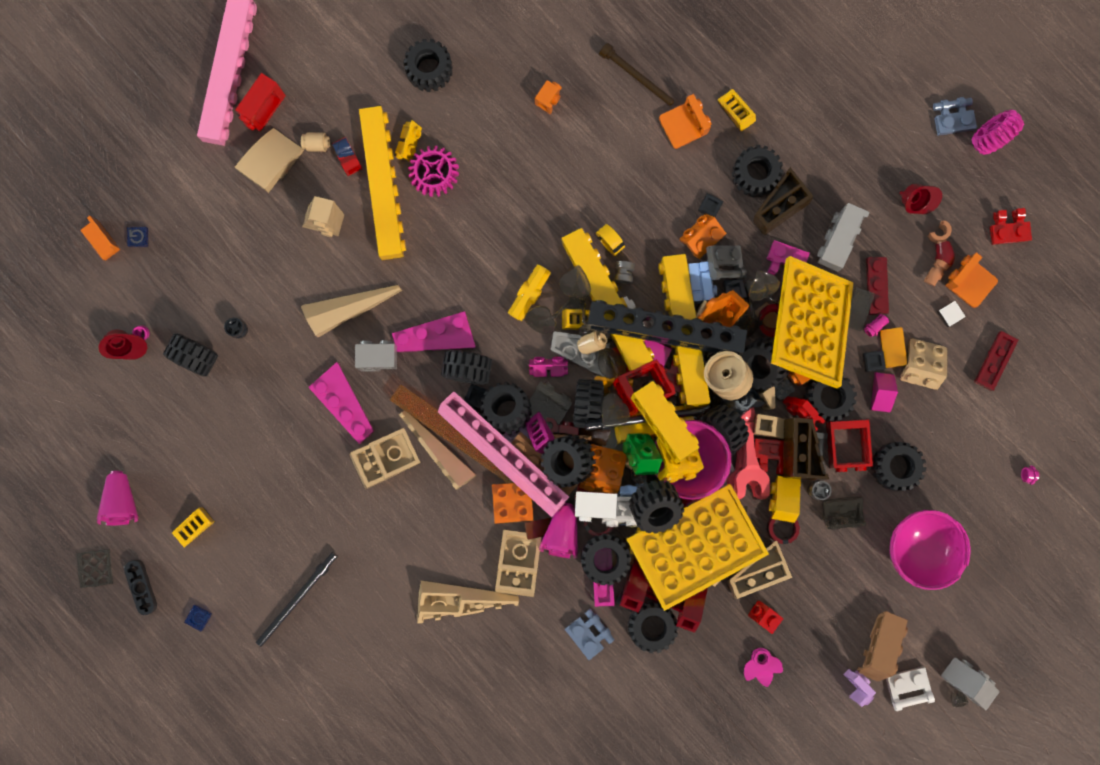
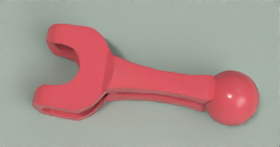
[727,407,770,500]

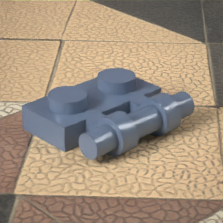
[933,97,977,136]
[565,608,615,660]

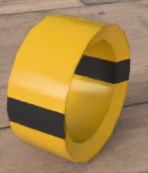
[596,224,625,256]

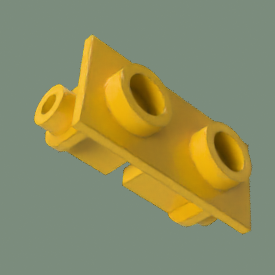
[395,120,422,162]

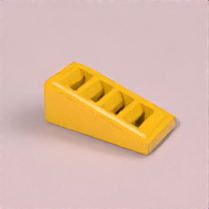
[718,89,756,131]
[562,309,590,330]
[172,507,215,547]

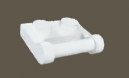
[886,666,935,711]

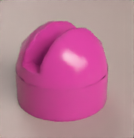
[132,325,150,340]

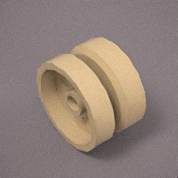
[704,351,753,400]

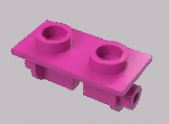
[529,356,568,377]

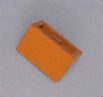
[80,216,120,261]

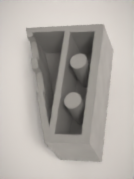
[817,203,870,272]

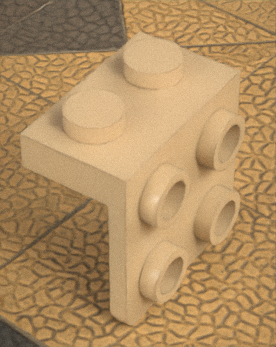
[900,339,947,390]

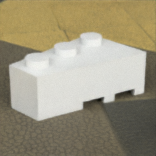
[575,492,617,522]

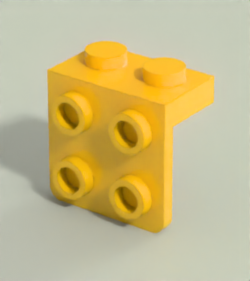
[657,432,704,483]

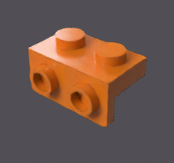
[679,214,727,259]

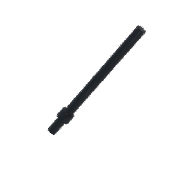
[585,408,700,431]
[256,552,338,647]

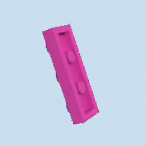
[593,548,614,607]

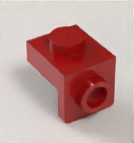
[748,601,783,634]

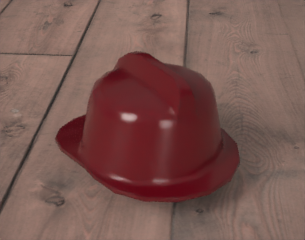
[900,184,942,214]
[98,329,148,360]

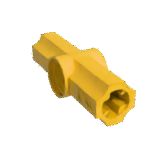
[508,264,551,322]

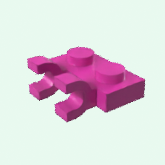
[767,240,810,276]

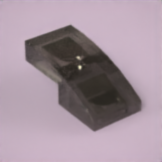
[848,288,875,331]

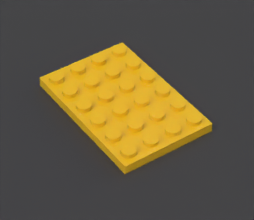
[771,256,853,389]
[626,484,769,611]

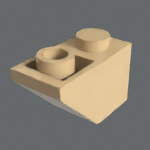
[753,414,785,439]

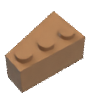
[857,611,908,681]

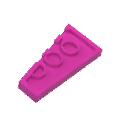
[392,311,476,352]
[308,362,374,444]

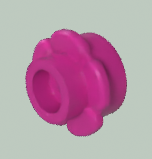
[1021,465,1039,485]

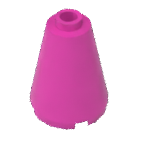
[97,471,138,526]
[539,503,578,558]

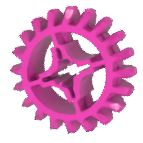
[971,109,1024,155]
[408,146,459,197]

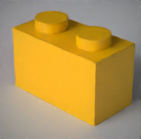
[769,476,801,523]

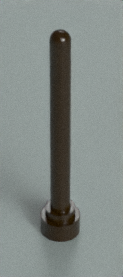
[599,42,674,105]

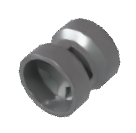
[614,261,635,284]
[808,481,831,500]

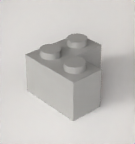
[355,340,397,372]
[941,657,1000,710]

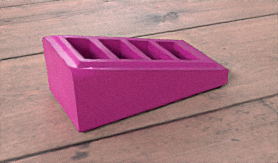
[525,412,555,454]

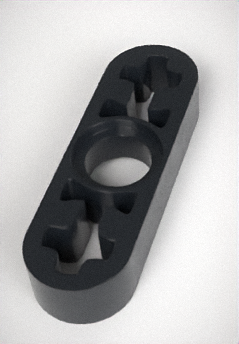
[124,560,157,615]

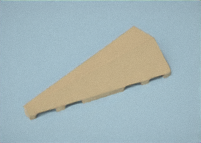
[301,285,402,337]
[399,410,476,490]
[417,581,519,623]

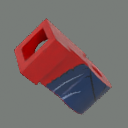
[332,137,363,176]

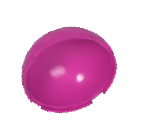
[655,420,731,499]
[890,510,971,590]

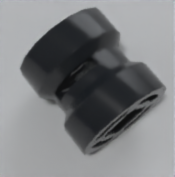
[224,317,248,339]

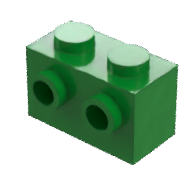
[622,433,663,475]

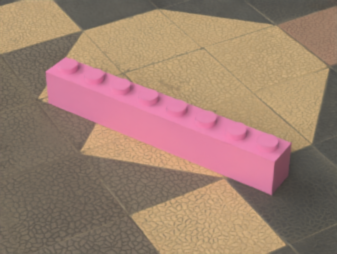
[197,0,257,146]
[438,392,569,517]

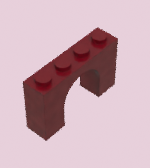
[620,558,708,633]

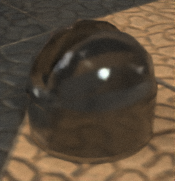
[950,691,969,708]

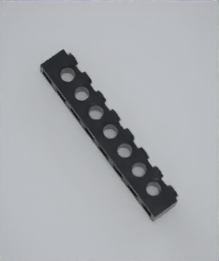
[586,300,747,356]

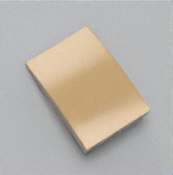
[235,128,304,193]
[349,428,420,489]
[495,530,542,597]

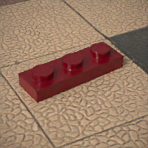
[866,257,889,315]
[974,331,1018,391]

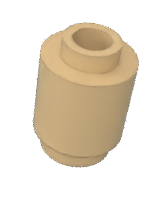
[301,132,330,152]
[577,331,607,354]

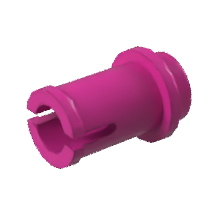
[864,314,889,337]

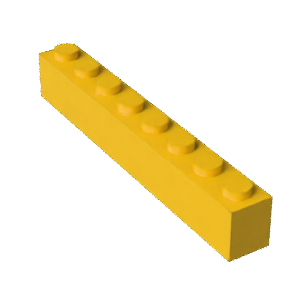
[359,106,406,260]
[562,228,654,371]
[658,254,710,409]

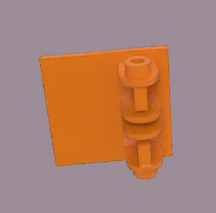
[492,483,533,524]

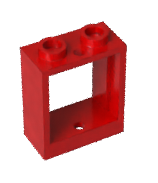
[235,73,286,132]
[612,359,676,417]
[826,420,873,472]

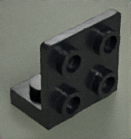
[709,386,766,417]

